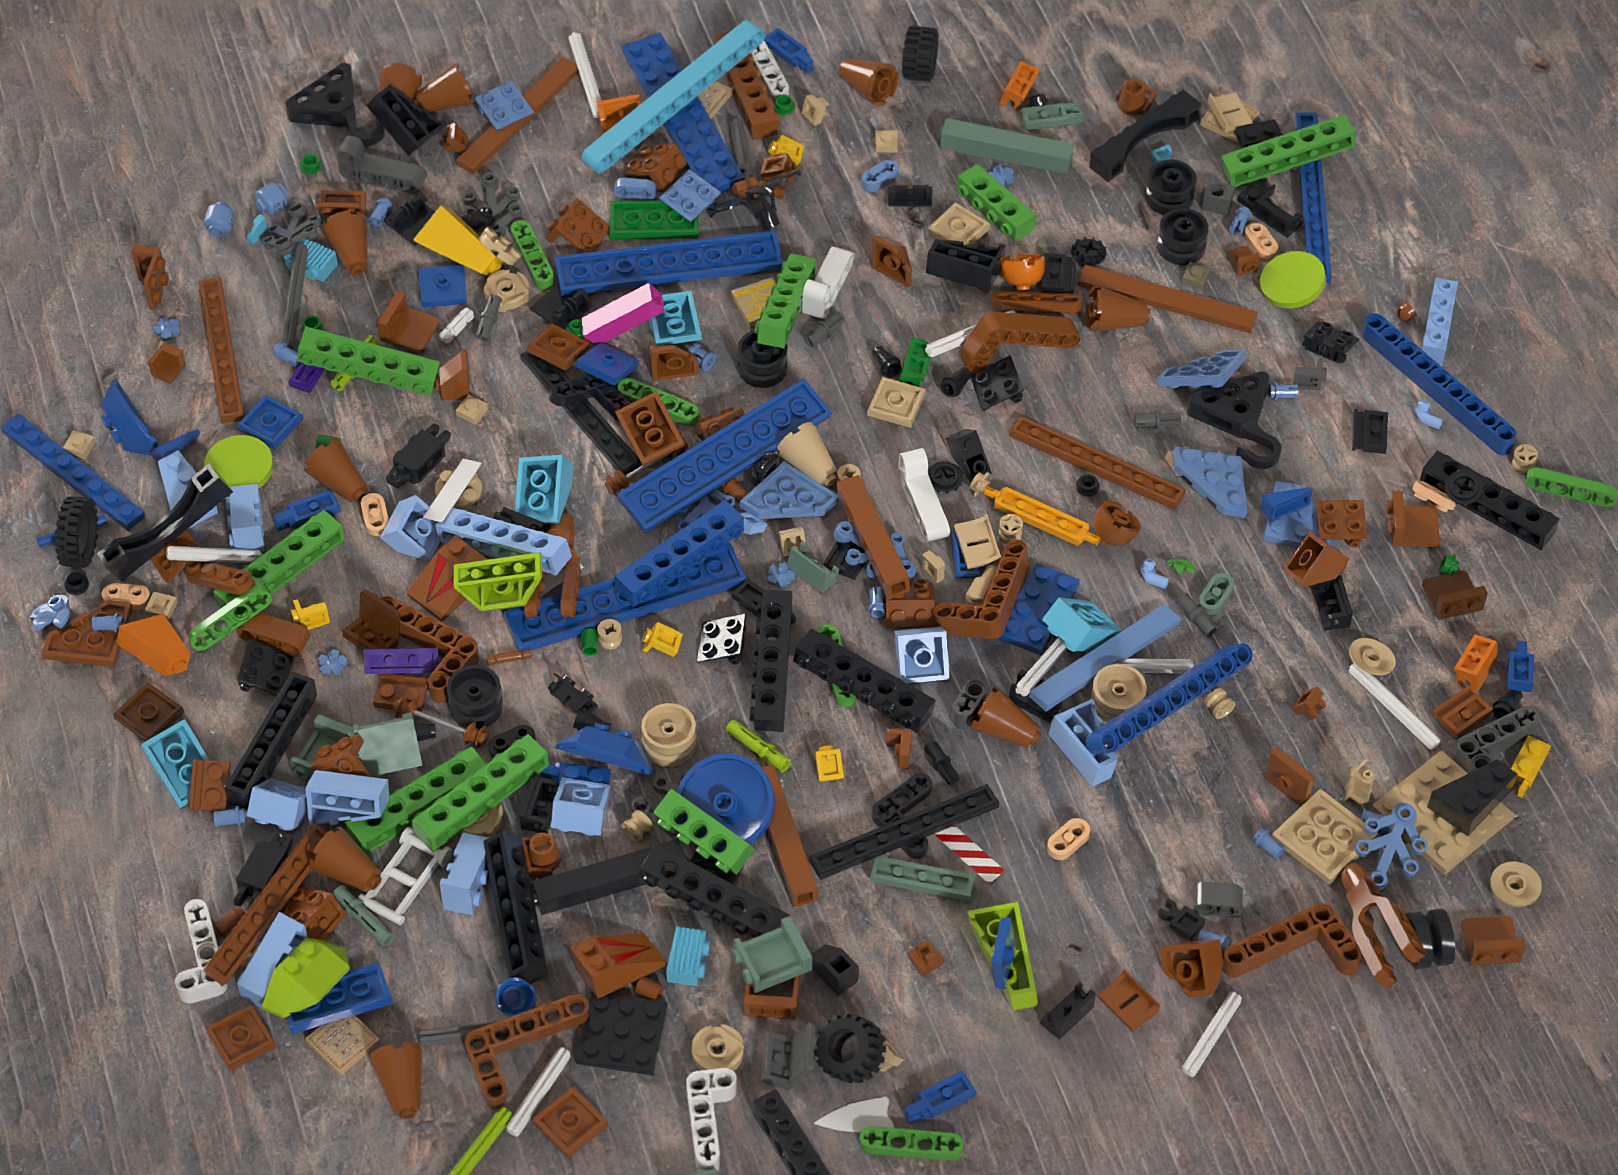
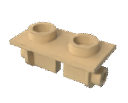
[1344,759,1375,805]

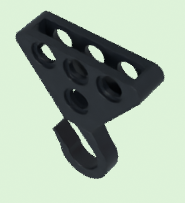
[285,63,384,147]
[1187,371,1281,469]

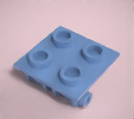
[474,81,534,131]
[659,169,721,222]

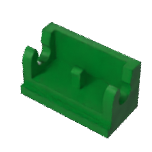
[898,337,931,387]

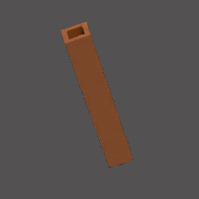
[837,475,911,599]
[760,764,817,908]

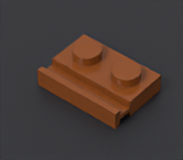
[373,674,429,712]
[1431,686,1493,739]
[189,759,231,812]

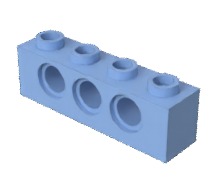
[1422,278,1458,366]

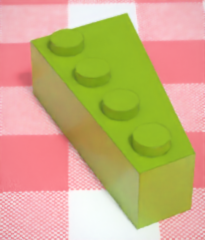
[967,902,1038,1011]

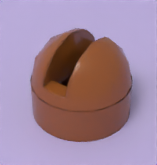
[1397,301,1417,321]

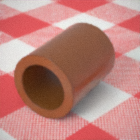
[635,976,665,1001]

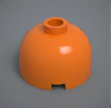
[1000,254,1045,290]

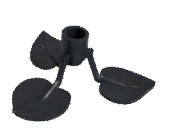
[710,169,801,230]

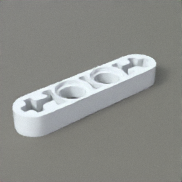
[751,41,789,101]

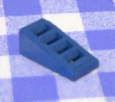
[151,429,201,462]
[1260,487,1313,522]
[951,532,980,578]

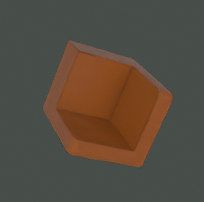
[149,343,186,383]

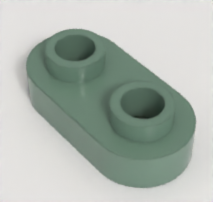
[1198,573,1234,615]

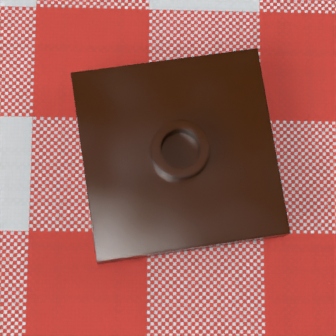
[113,682,184,742]

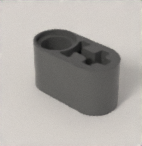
[952,679,986,729]
[1193,882,1243,918]

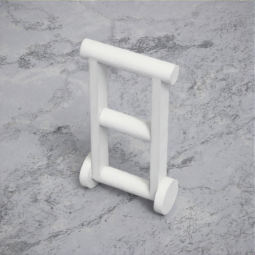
[358,827,453,925]

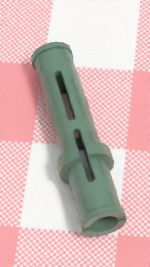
[332,885,395,947]

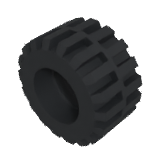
[902,25,939,82]
[814,1013,887,1084]

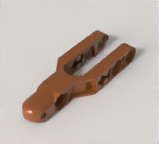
[524,512,582,618]
[1341,863,1426,989]

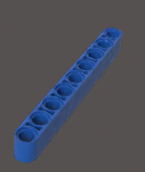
[1362,313,1517,455]
[1086,643,1253,755]

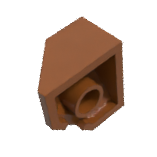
[872,236,912,287]
[648,344,698,381]
[436,349,470,401]
[1160,939,1224,997]

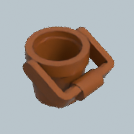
[1116,78,1156,115]
[522,833,561,877]

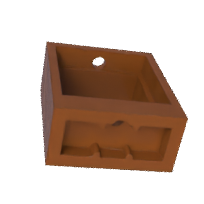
[744,975,800,1020]

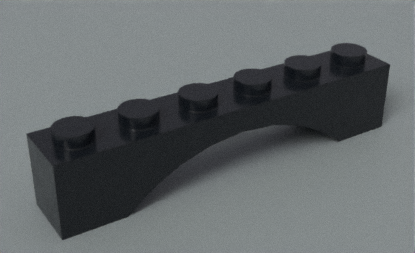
[1089,89,1202,182]
[97,464,233,582]

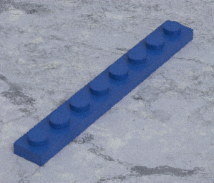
[1,413,145,531]

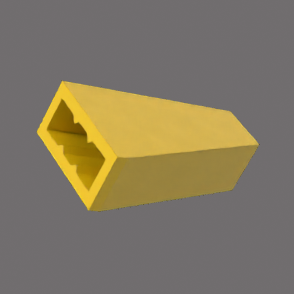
[413,205,503,276]

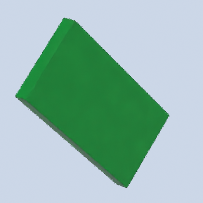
[610,201,699,240]

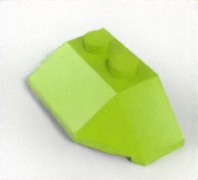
[454,552,542,612]
[262,938,350,1018]

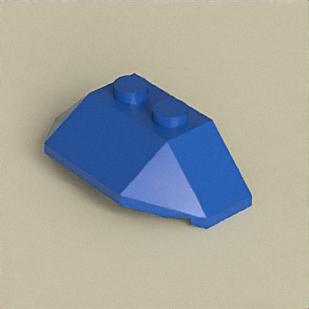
[100,379,158,456]
[555,723,656,775]

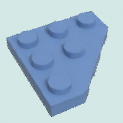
[1158,350,1246,389]
[1172,447,1248,518]
[740,461,839,519]
[1263,481,1336,548]

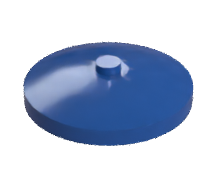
[677,753,775,852]

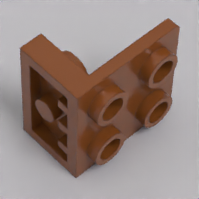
[270,886,346,940]

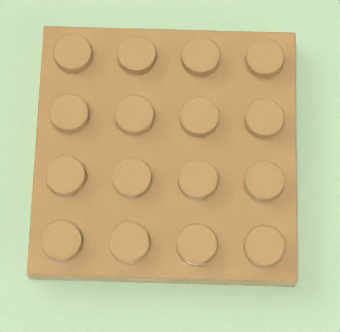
[1371,750,1515,875]

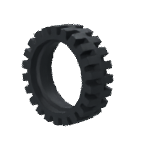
[55,496,99,568]

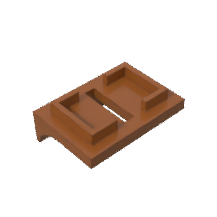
[1097,969,1160,1032]

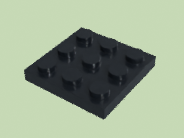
[575,991,668,1076]

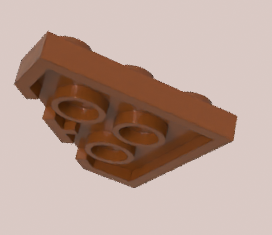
[42,600,132,667]

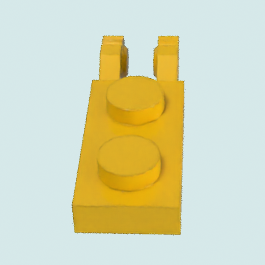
[1511,735,1551,798]

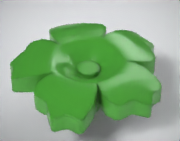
[1166,558,1196,575]

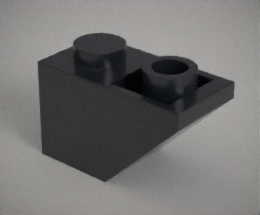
[946,429,992,482]
[811,944,859,996]

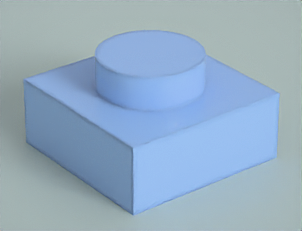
[740,512,767,535]

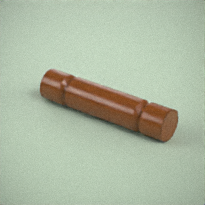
[486,649,531,665]

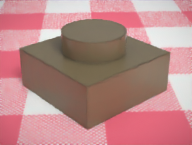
[1182,262,1211,290]

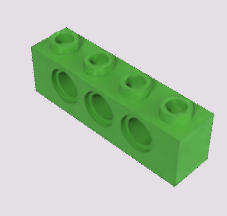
[957,164,1036,242]
[653,789,755,875]

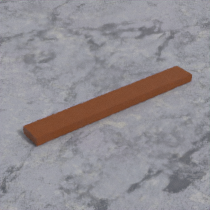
[456,57,579,174]
[1078,265,1258,333]
[199,277,244,423]
[1009,415,1186,510]
[203,823,327,987]

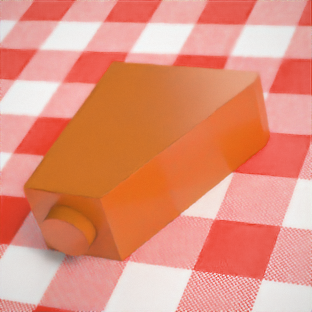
[117,614,191,676]

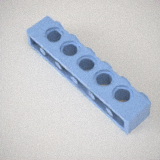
[435,507,572,575]

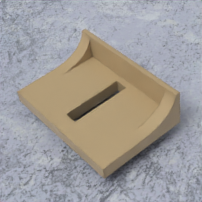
[1208,92,1253,132]
[954,514,1001,569]

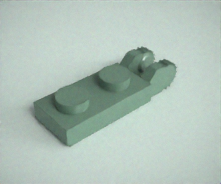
[1021,103,1084,130]

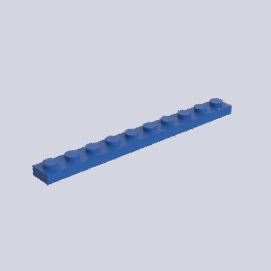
[1295,112,1332,283]

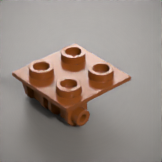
[1316,499,1367,548]
[150,530,199,583]

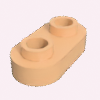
[1244,223,1278,261]
[1412,480,1456,512]
[361,493,389,536]
[102,583,151,610]
[1047,818,1090,860]

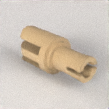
[965,565,997,606]

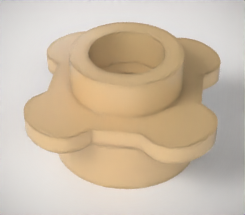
[970,472,990,497]

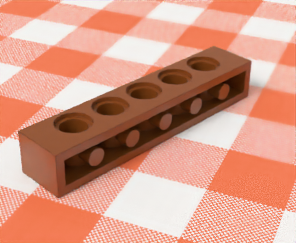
[714,32,780,140]

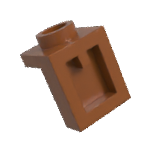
[760,153,797,184]
[1227,245,1260,276]
[886,728,912,769]

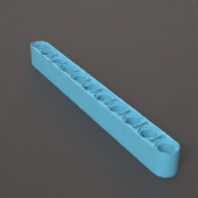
[581,20,766,174]

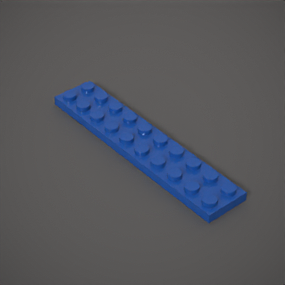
[621,32,745,192]
[555,231,783,296]
[617,378,832,533]
[504,543,747,651]

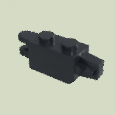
[386,423,451,489]
[234,831,293,909]

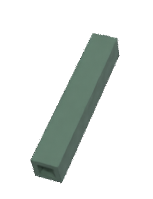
[937,118,1074,174]

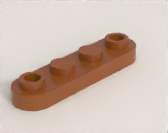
[992,291,1083,314]
[184,561,255,595]

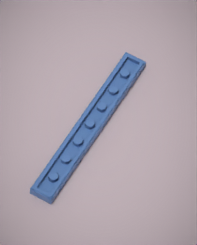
[1029,604,1182,711]

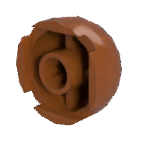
[1093,500,1141,546]

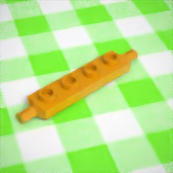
[983,486,1100,546]

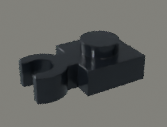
[1237,178,1276,212]
[1157,899,1206,942]

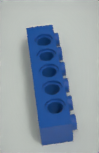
[614,500,744,607]

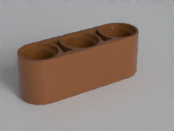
[236,612,311,657]

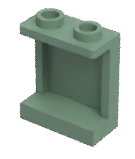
[349,712,422,776]
[290,714,358,780]
[731,916,812,993]

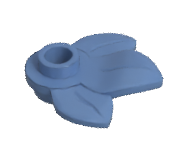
[29,595,70,632]

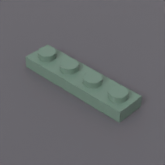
[870,856,975,902]

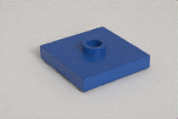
[419,265,467,308]
[576,342,639,385]
[237,395,303,450]
[991,917,1015,990]

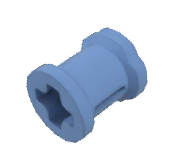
[688,343,717,372]

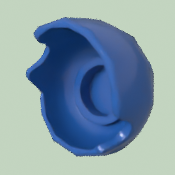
[495,977,537,1017]

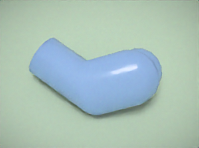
[1415,400,1443,430]
[1140,558,1169,589]

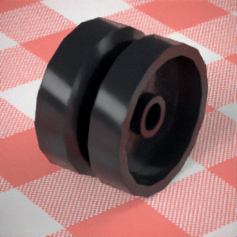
[1146,159,1197,215]
[1157,208,1209,266]
[737,330,788,388]
[447,665,503,728]
[1406,908,1455,970]

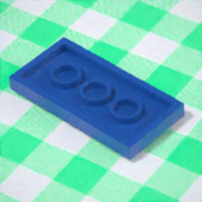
[997,563,1080,656]
[286,962,393,1034]

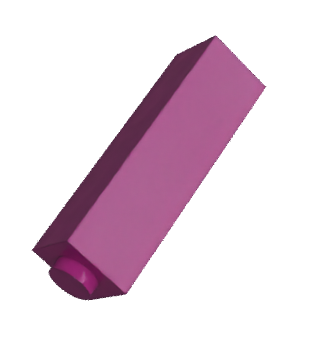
[582,283,665,345]

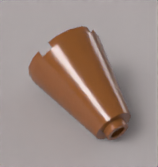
[839,59,899,106]
[379,63,423,100]
[413,63,476,112]
[322,211,368,275]
[1085,286,1151,332]
[304,438,367,502]
[970,686,1042,748]
[309,827,382,892]
[370,1042,422,1119]

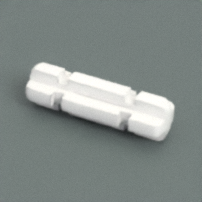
[439,308,474,344]

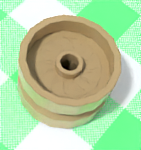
[1090,664,1147,724]
[641,703,697,767]

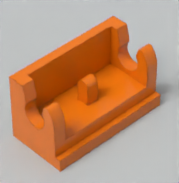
[999,61,1040,110]
[597,94,642,134]
[1454,634,1498,693]

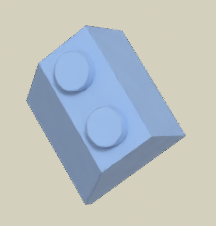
[380,495,440,561]
[894,627,950,683]
[551,777,611,836]
[247,778,308,831]

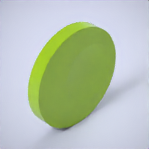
[1260,251,1326,309]
[204,435,273,488]

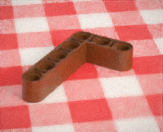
[959,312,1081,374]
[933,540,1030,639]
[380,596,479,703]
[1222,903,1363,978]
[465,994,589,1108]

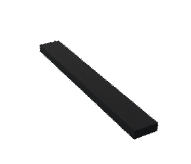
[520,351,642,475]
[809,784,999,880]

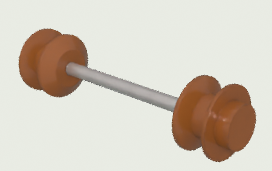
[605,437,688,496]
[392,695,489,749]

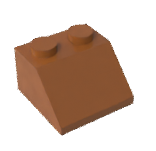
[1283,531,1349,587]

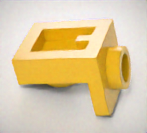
[768,134,805,166]
[291,599,330,630]
[642,622,683,657]
[814,745,844,782]

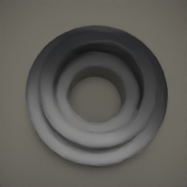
[1028,94,1049,107]
[1076,474,1100,497]
[64,572,89,595]

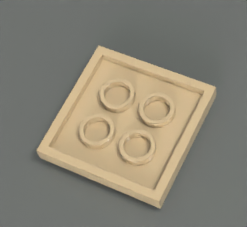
[1272,789,1379,885]

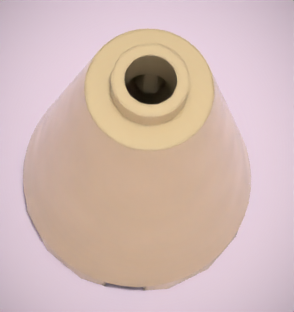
[777,422,838,487]

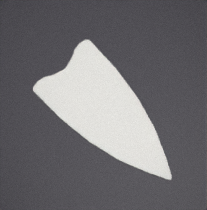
[814,1097,894,1132]

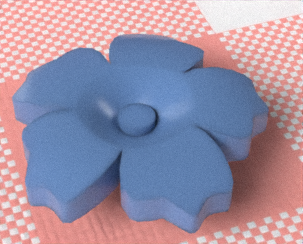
[988,165,1014,186]
[153,317,181,340]
[767,562,796,588]
[318,649,348,676]

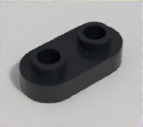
[488,725,536,758]

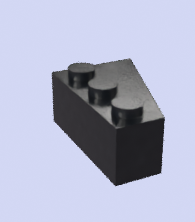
[366,85,448,156]
[926,239,1006,291]
[1427,759,1518,836]

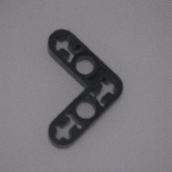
[549,374,632,422]
[872,773,932,859]

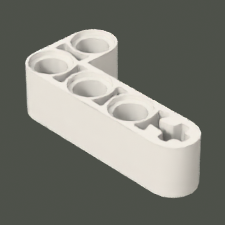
[802,246,854,320]
[898,448,950,542]
[175,899,227,1003]
[686,1068,737,1172]

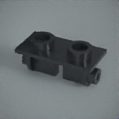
[888,184,933,207]
[460,207,499,233]
[493,507,544,531]
[548,673,598,713]

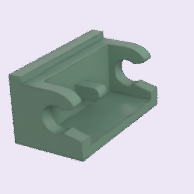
[787,541,839,593]

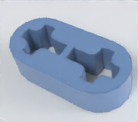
[862,160,899,192]
[614,178,656,201]

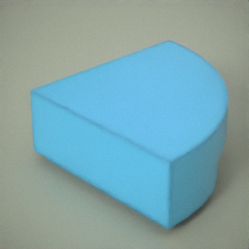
[1150,144,1172,164]
[247,214,268,245]

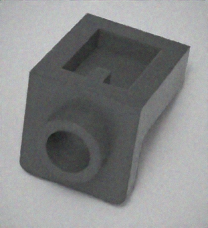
[1292,359,1327,390]

